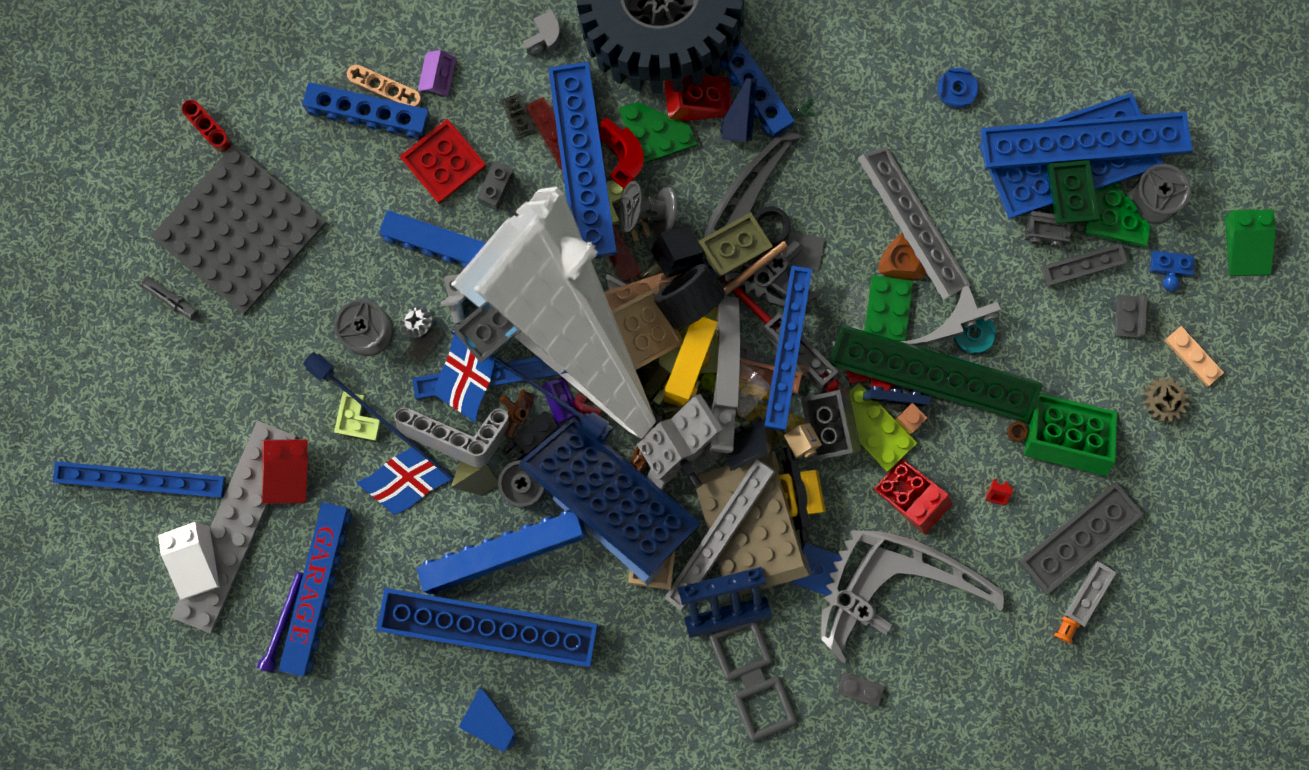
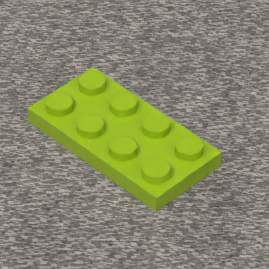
[849,383,917,472]

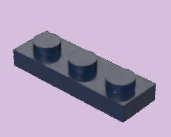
[863,386,930,407]

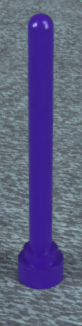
[256,572,303,673]

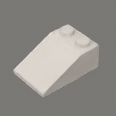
[158,522,219,600]

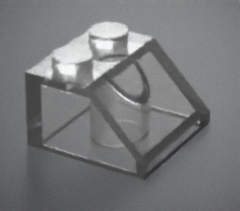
[710,361,771,419]

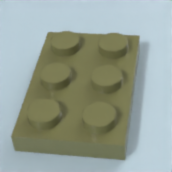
[698,212,773,278]

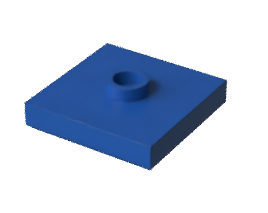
[792,543,842,595]

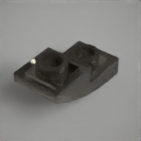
[501,93,535,140]

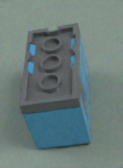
[453,301,521,363]

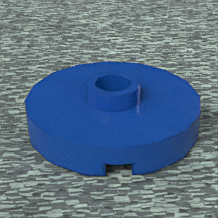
[937,68,979,109]

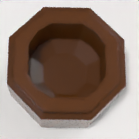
[1006,421,1029,443]

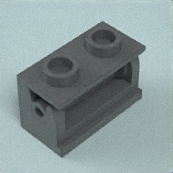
[1025,211,1072,248]

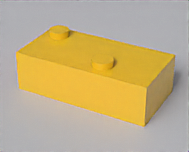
[663,317,718,408]

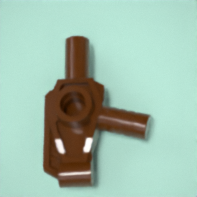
[500,389,534,439]

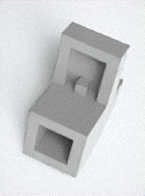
[523,10,560,55]

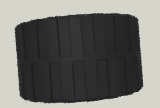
[654,264,725,329]

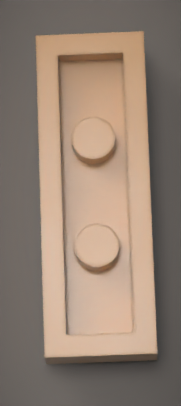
[1164,326,1224,387]

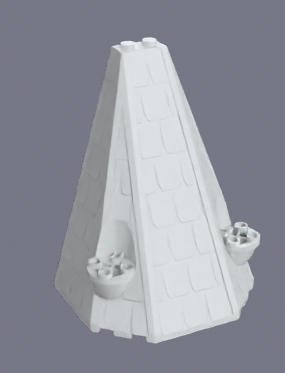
[451,187,656,439]

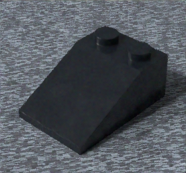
[728,416,779,471]

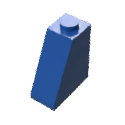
[458,688,517,752]

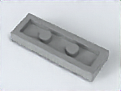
[1064,561,1116,627]

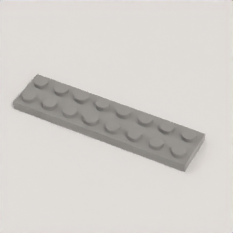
[858,147,971,299]

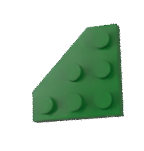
[619,102,697,164]
[1085,183,1150,248]

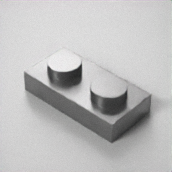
[837,673,884,706]

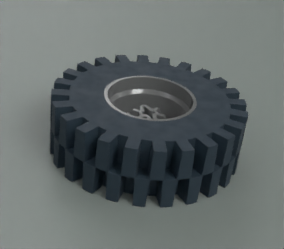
[576,0,744,94]

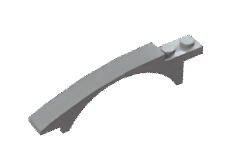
[832,285,1001,347]
[710,296,740,453]

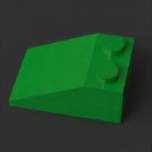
[1225,209,1276,276]

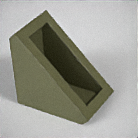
[451,453,498,496]

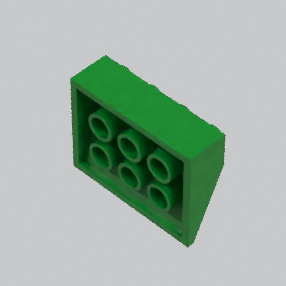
[1024,393,1117,476]

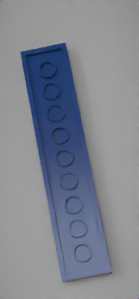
[548,61,617,258]
[980,112,1193,170]

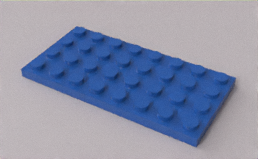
[979,93,1163,220]

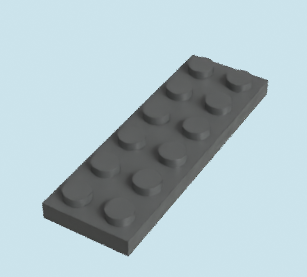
[1018,482,1144,595]

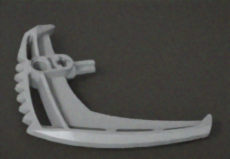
[820,531,1004,663]

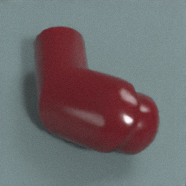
[573,393,601,416]

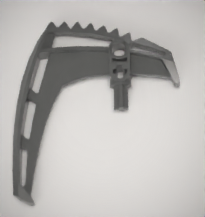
[701,131,822,307]

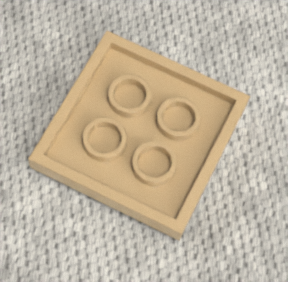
[611,287,683,370]

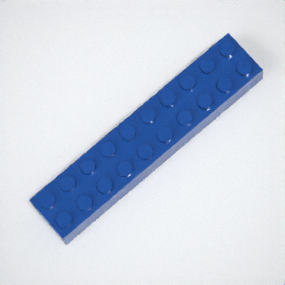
[376,588,598,667]

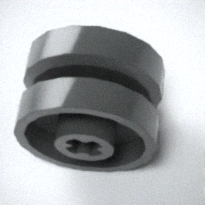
[498,460,546,509]

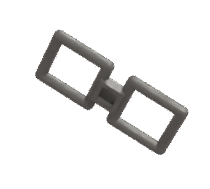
[709,621,798,742]

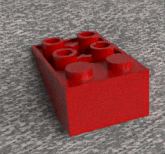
[874,459,953,535]

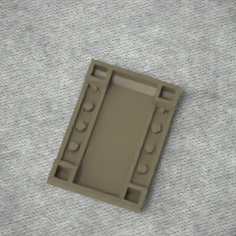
[696,451,812,597]

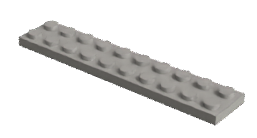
[171,421,297,633]

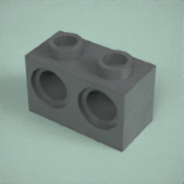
[477,161,515,211]

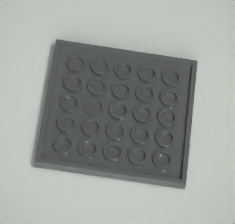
[151,144,327,315]

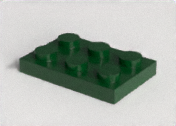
[1047,160,1100,226]

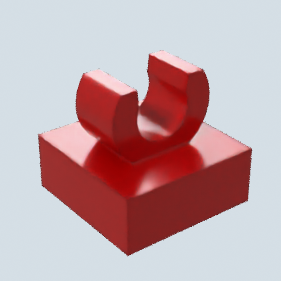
[985,479,1013,506]

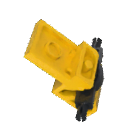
[779,447,826,543]

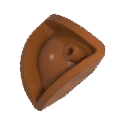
[878,233,927,280]

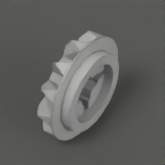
[400,306,432,338]

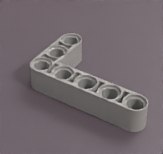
[395,408,509,468]

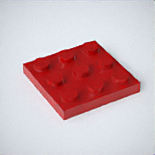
[399,119,487,204]

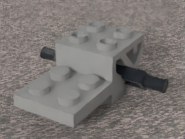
[637,394,723,489]

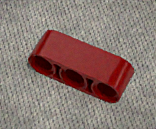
[181,99,231,152]

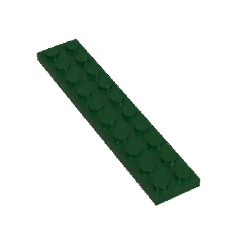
[828,324,1043,423]

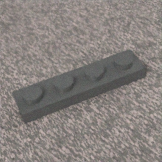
[1041,243,1128,287]

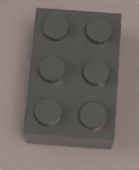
[801,389,861,460]

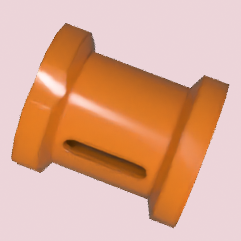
[1054,616,1081,644]

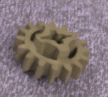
[1142,377,1190,422]

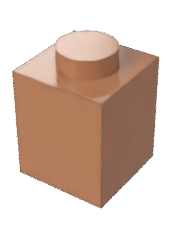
[895,403,927,435]

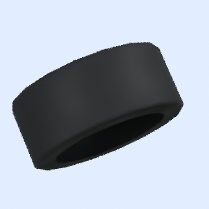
[754,206,791,247]

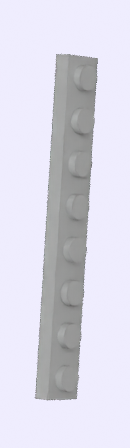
[665,459,776,611]

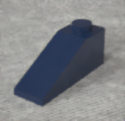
[720,78,757,142]

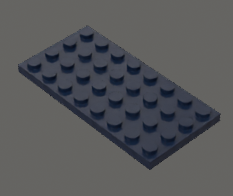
[519,417,701,577]

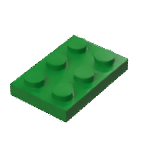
[864,275,913,341]

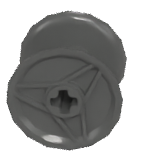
[1129,164,1191,224]
[619,181,677,236]
[334,299,394,356]

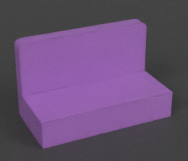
[418,50,457,96]

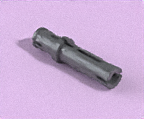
[140,276,199,321]

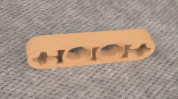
[347,65,421,107]

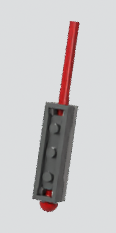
[720,275,839,392]

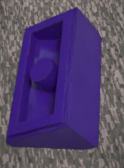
[541,377,578,424]

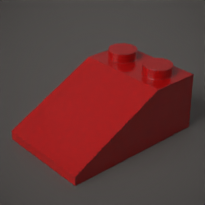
[664,74,732,121]
[262,439,308,504]

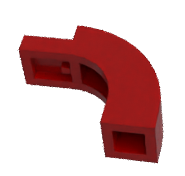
[598,117,644,189]

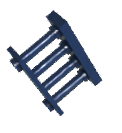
[677,567,772,638]

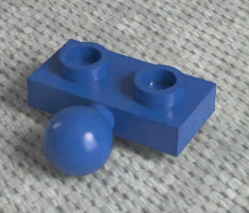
[1150,250,1194,292]

